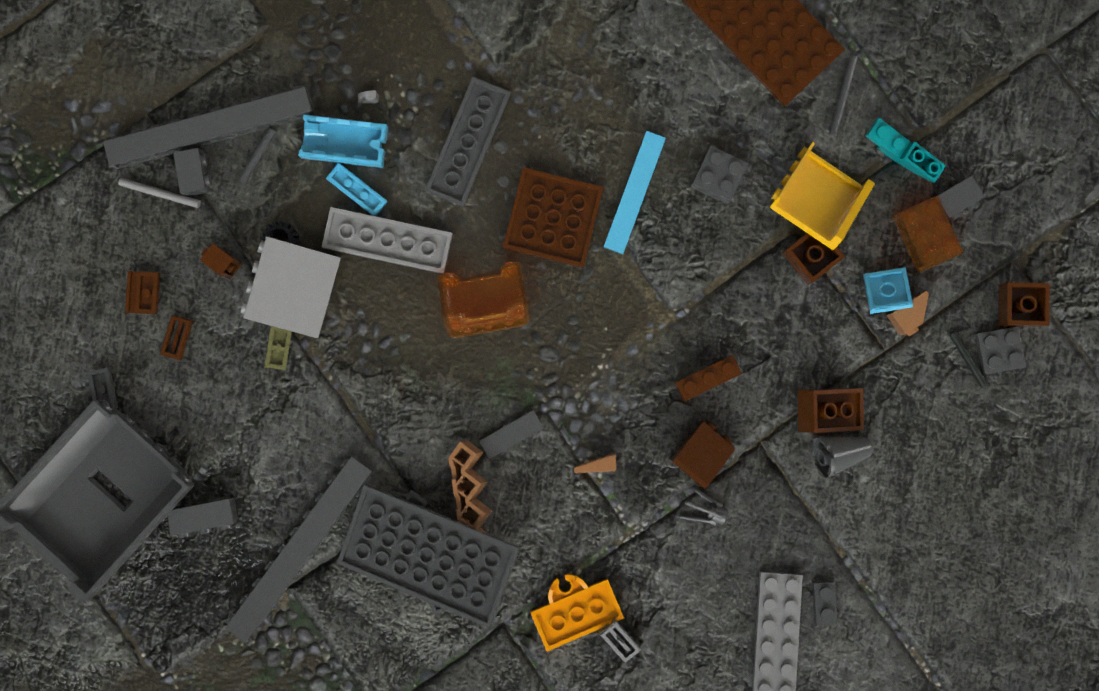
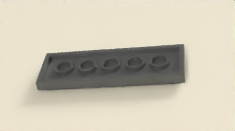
[425,77,511,208]

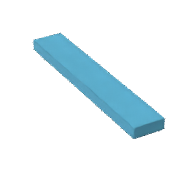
[604,131,666,254]

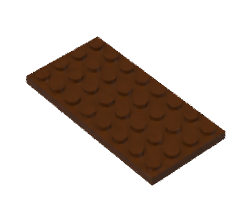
[682,0,845,107]

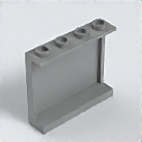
[240,236,341,338]

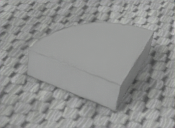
[358,90,379,104]

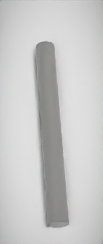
[118,177,201,208]

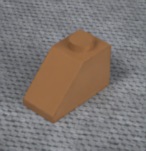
[886,291,929,336]

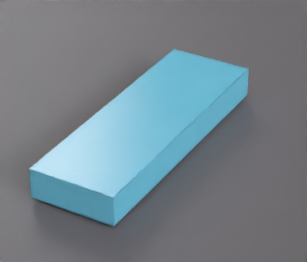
[326,162,388,216]

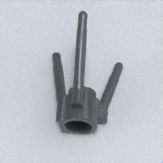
[679,488,728,525]

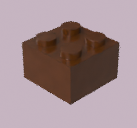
[782,233,845,285]
[998,282,1050,327]

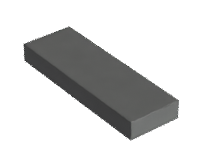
[479,410,544,459]

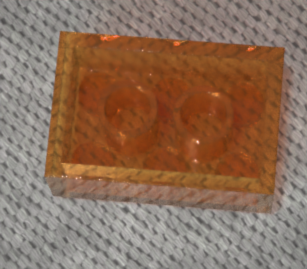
[892,196,963,272]

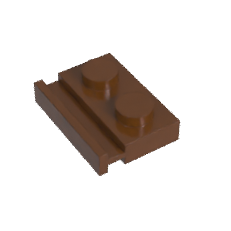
[125,271,160,315]

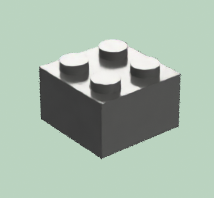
[690,146,749,205]

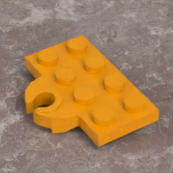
[530,574,624,651]

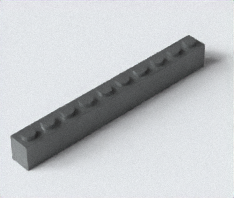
[103,86,315,169]
[225,456,374,643]

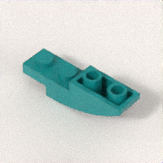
[865,118,946,183]

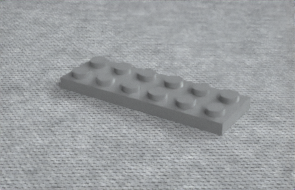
[322,207,453,274]
[752,571,803,691]

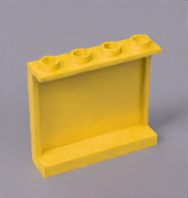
[770,142,875,250]

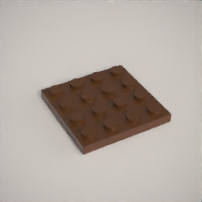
[503,167,603,268]

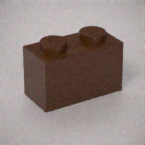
[200,243,243,279]

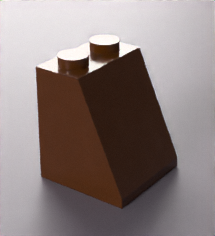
[669,421,735,489]

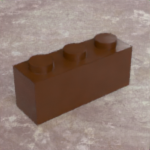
[674,355,742,401]

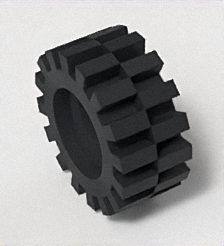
[260,221,300,246]

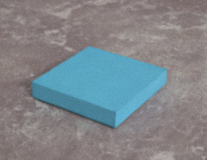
[863,267,913,314]

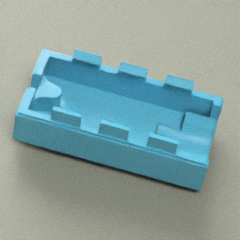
[298,114,388,168]

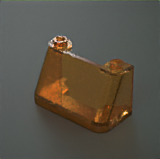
[437,262,530,338]

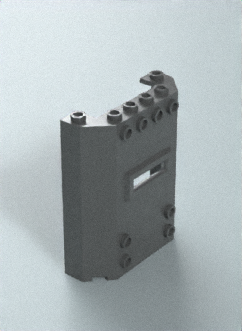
[0,400,194,603]

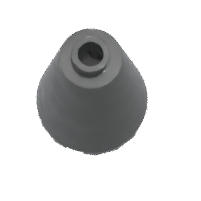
[812,436,874,478]

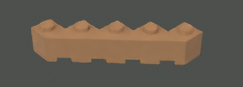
[448,440,492,533]

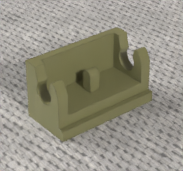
[264,326,292,370]

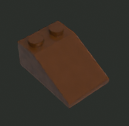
[798,388,864,433]

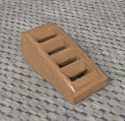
[574,453,616,473]

